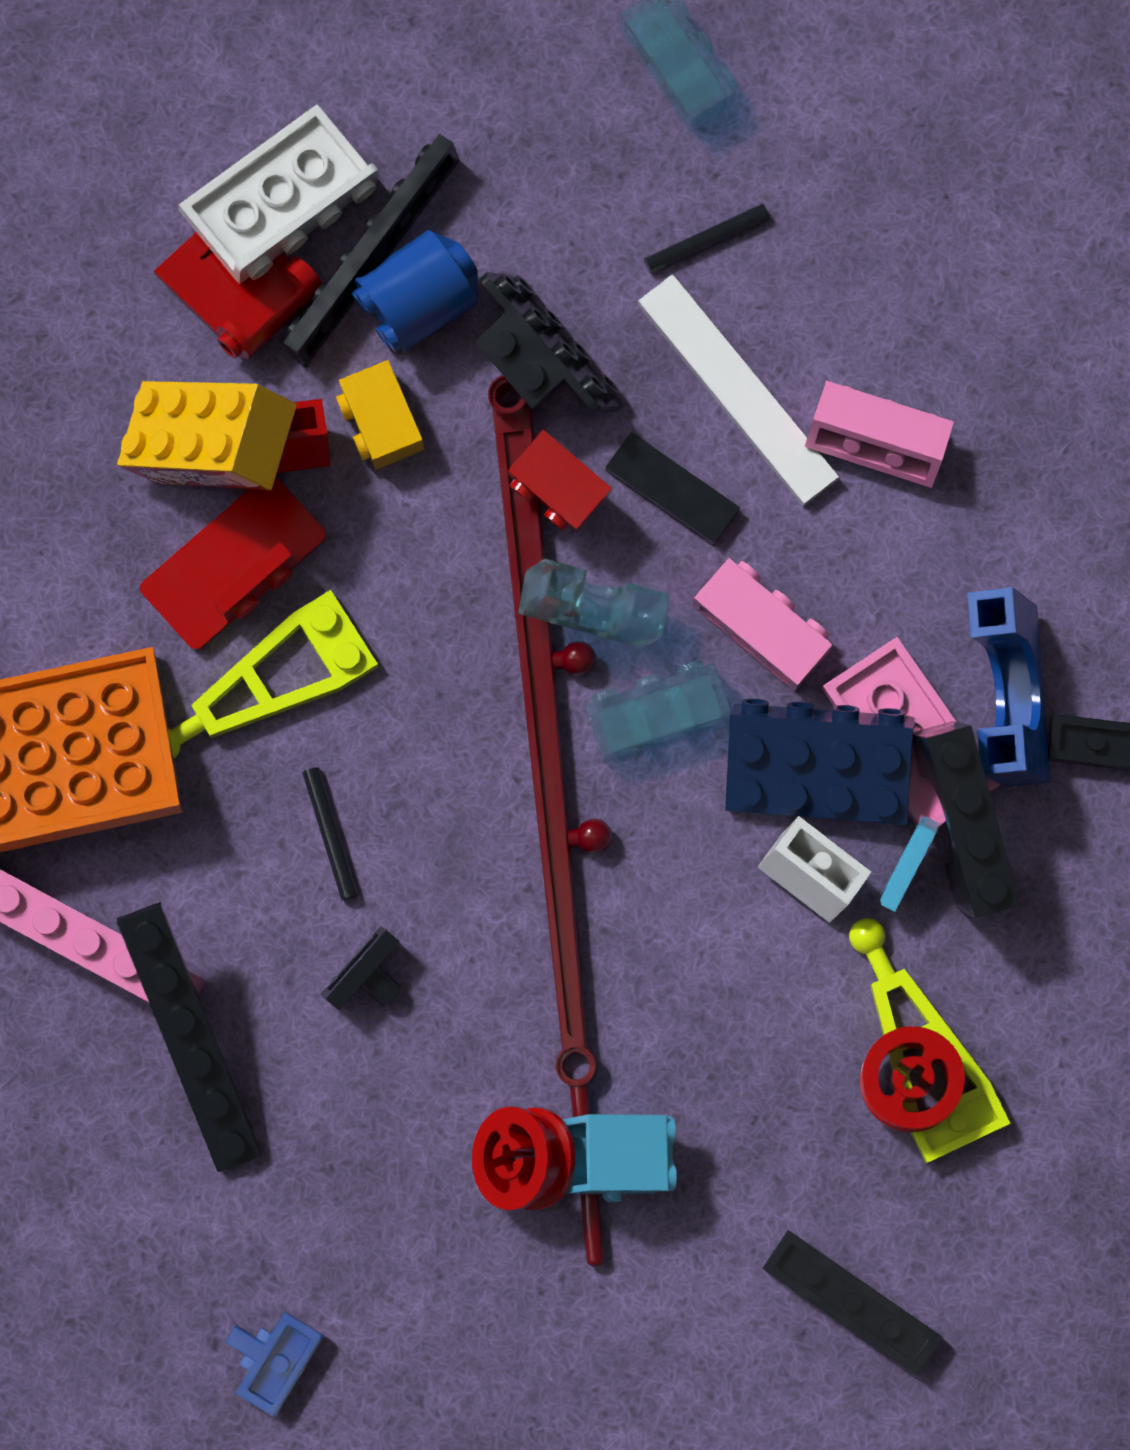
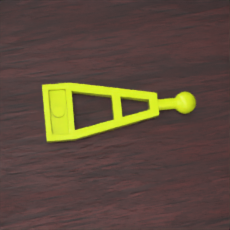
[169,590,378,759]
[849,918,1010,1163]

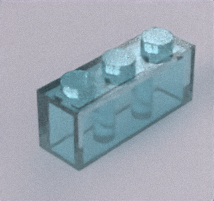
[620,0,738,133]
[585,660,731,762]

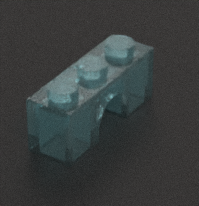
[518,558,670,648]

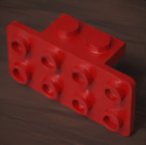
[140,476,326,650]

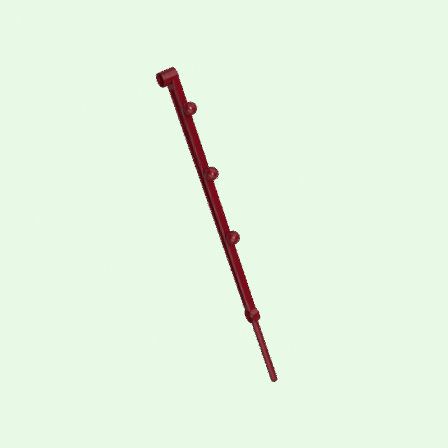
[488,376,612,1267]

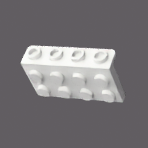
[179,104,379,284]

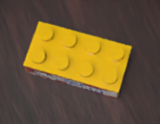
[117,381,297,490]

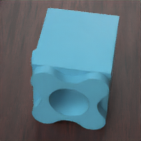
[562,1114,677,1202]

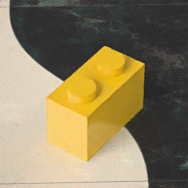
[336,360,424,470]

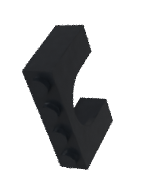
[912,721,1020,918]

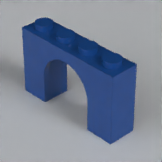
[967,587,1051,787]

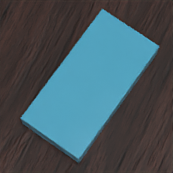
[880,816,939,912]

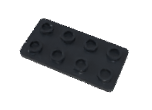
[475,272,623,412]

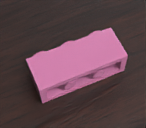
[804,380,954,488]
[693,558,833,692]

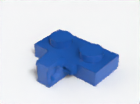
[225,1311,324,1417]

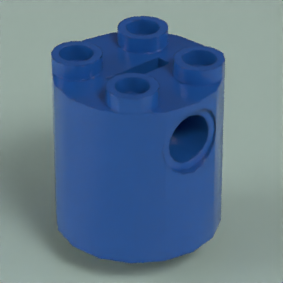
[351,230,478,354]

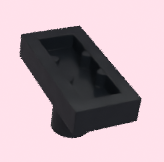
[320,926,401,1011]

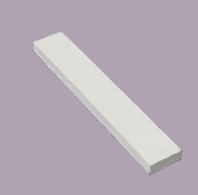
[638,274,839,507]

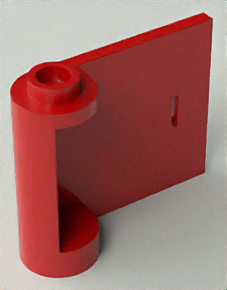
[154,232,323,360]

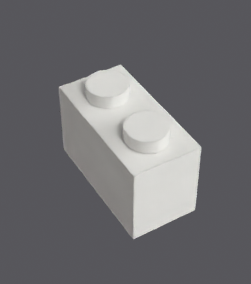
[758,816,871,923]

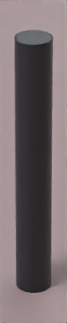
[644,203,770,274]
[302,767,359,901]

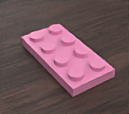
[822,637,1000,827]

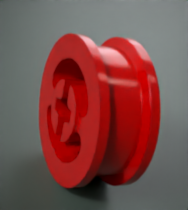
[860,1026,965,1133]
[472,1107,576,1210]

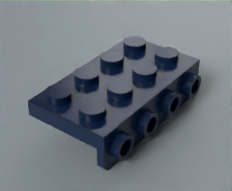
[725,698,915,825]

